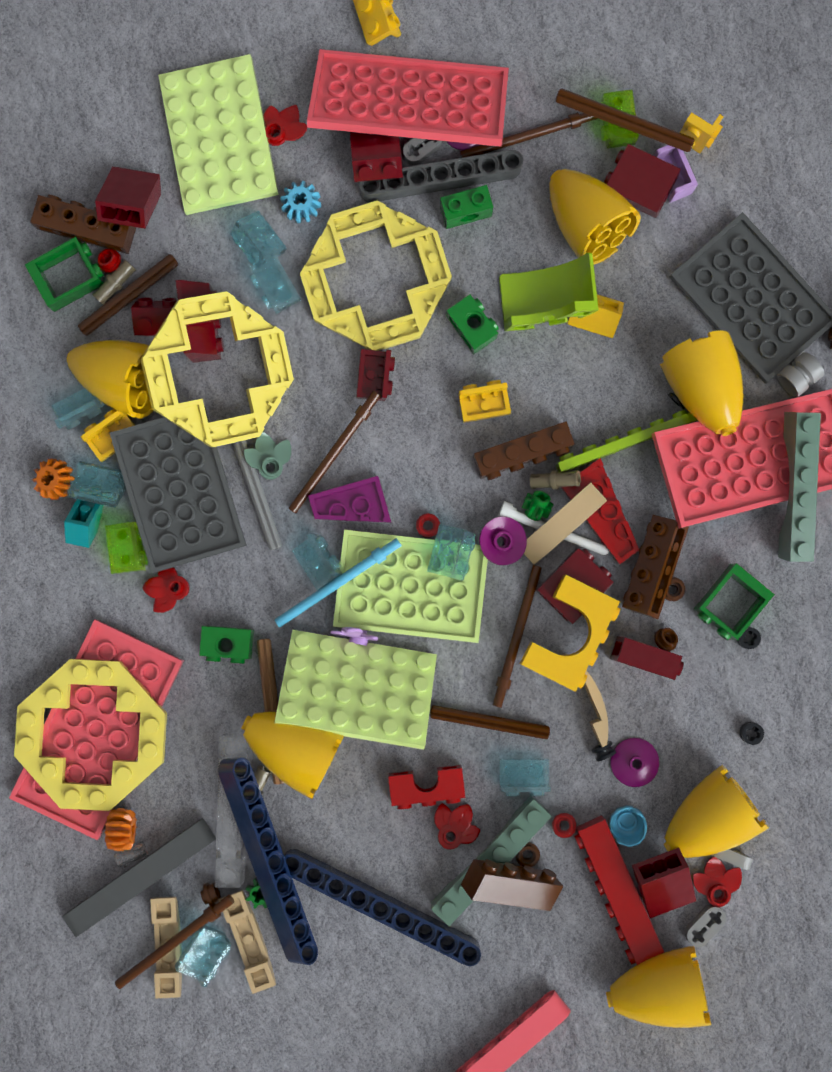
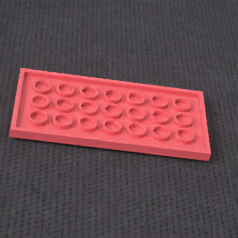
[307,49,509,147]
[651,389,832,529]
[9,619,184,840]

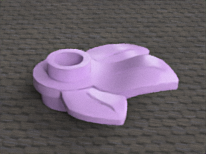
[330,627,378,646]

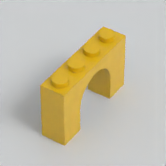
[519,575,621,692]

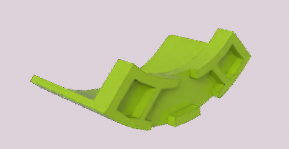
[499,253,599,331]

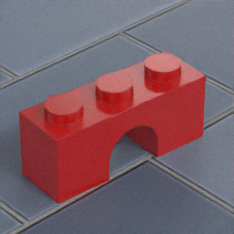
[388,765,466,809]

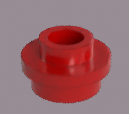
[97,249,121,273]
[416,513,440,538]
[552,813,577,838]

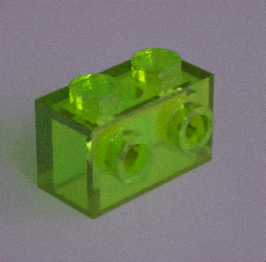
[600,90,639,149]
[105,522,148,575]

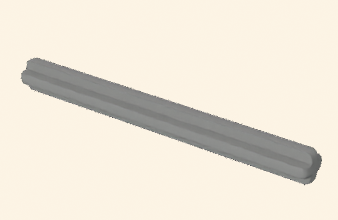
[224,413,282,550]

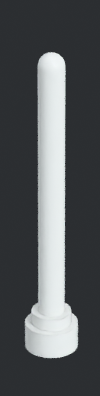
[498,501,609,555]

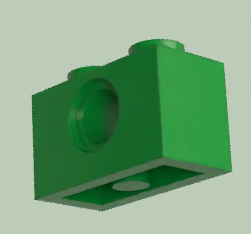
[440,185,494,229]
[446,294,499,355]
[199,626,254,664]

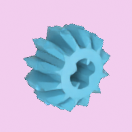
[280,181,321,223]

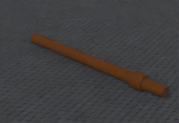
[460,112,598,158]
[289,390,381,513]
[492,565,542,708]
[115,894,234,989]

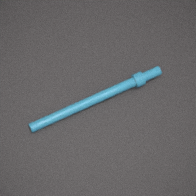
[274,538,402,627]

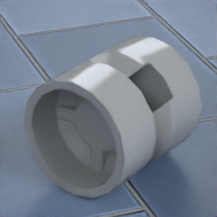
[776,352,825,398]

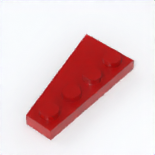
[561,458,639,565]

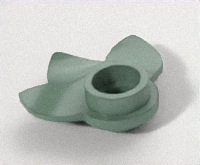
[244,432,291,480]

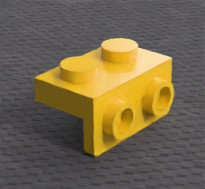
[353,0,401,46]
[679,112,724,154]
[458,380,511,423]
[80,409,135,462]

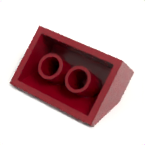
[175,280,224,363]

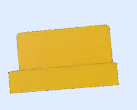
[568,294,624,338]

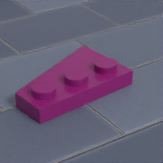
[308,476,392,523]

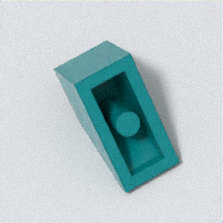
[64,491,105,548]

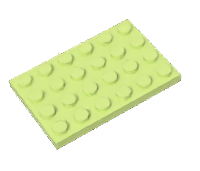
[158,54,279,215]
[333,530,488,643]
[275,630,437,750]

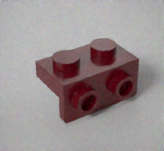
[131,297,177,336]
[356,349,395,401]

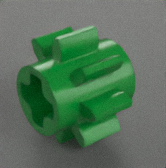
[522,491,554,521]
[246,877,267,909]

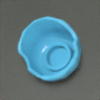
[609,805,647,847]

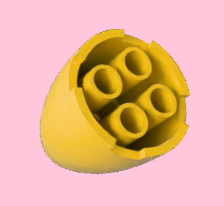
[549,169,641,265]
[660,330,743,436]
[67,340,154,419]
[241,711,344,799]
[664,765,769,858]
[606,946,711,1028]

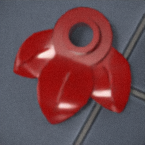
[263,105,307,146]
[142,567,189,613]
[434,803,480,850]
[693,856,742,907]

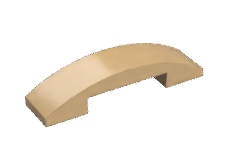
[524,483,607,565]
[560,653,609,747]
[219,890,276,994]
[150,896,182,999]

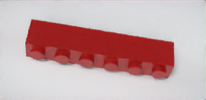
[574,815,665,965]

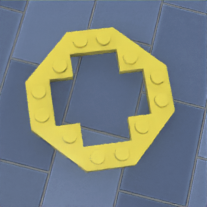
[300,200,452,351]
[140,291,294,447]
[14,659,167,811]

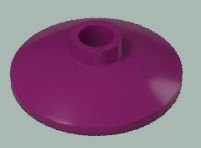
[479,517,527,565]
[610,738,659,787]

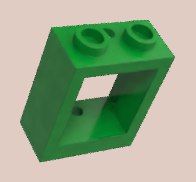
[25,237,104,312]
[694,563,775,640]

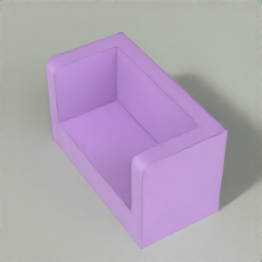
[653,145,698,203]

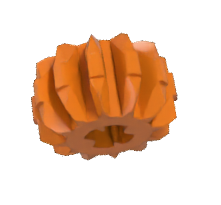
[31,458,76,500]
[104,808,137,851]

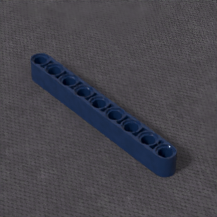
[218,758,318,965]
[284,849,481,966]

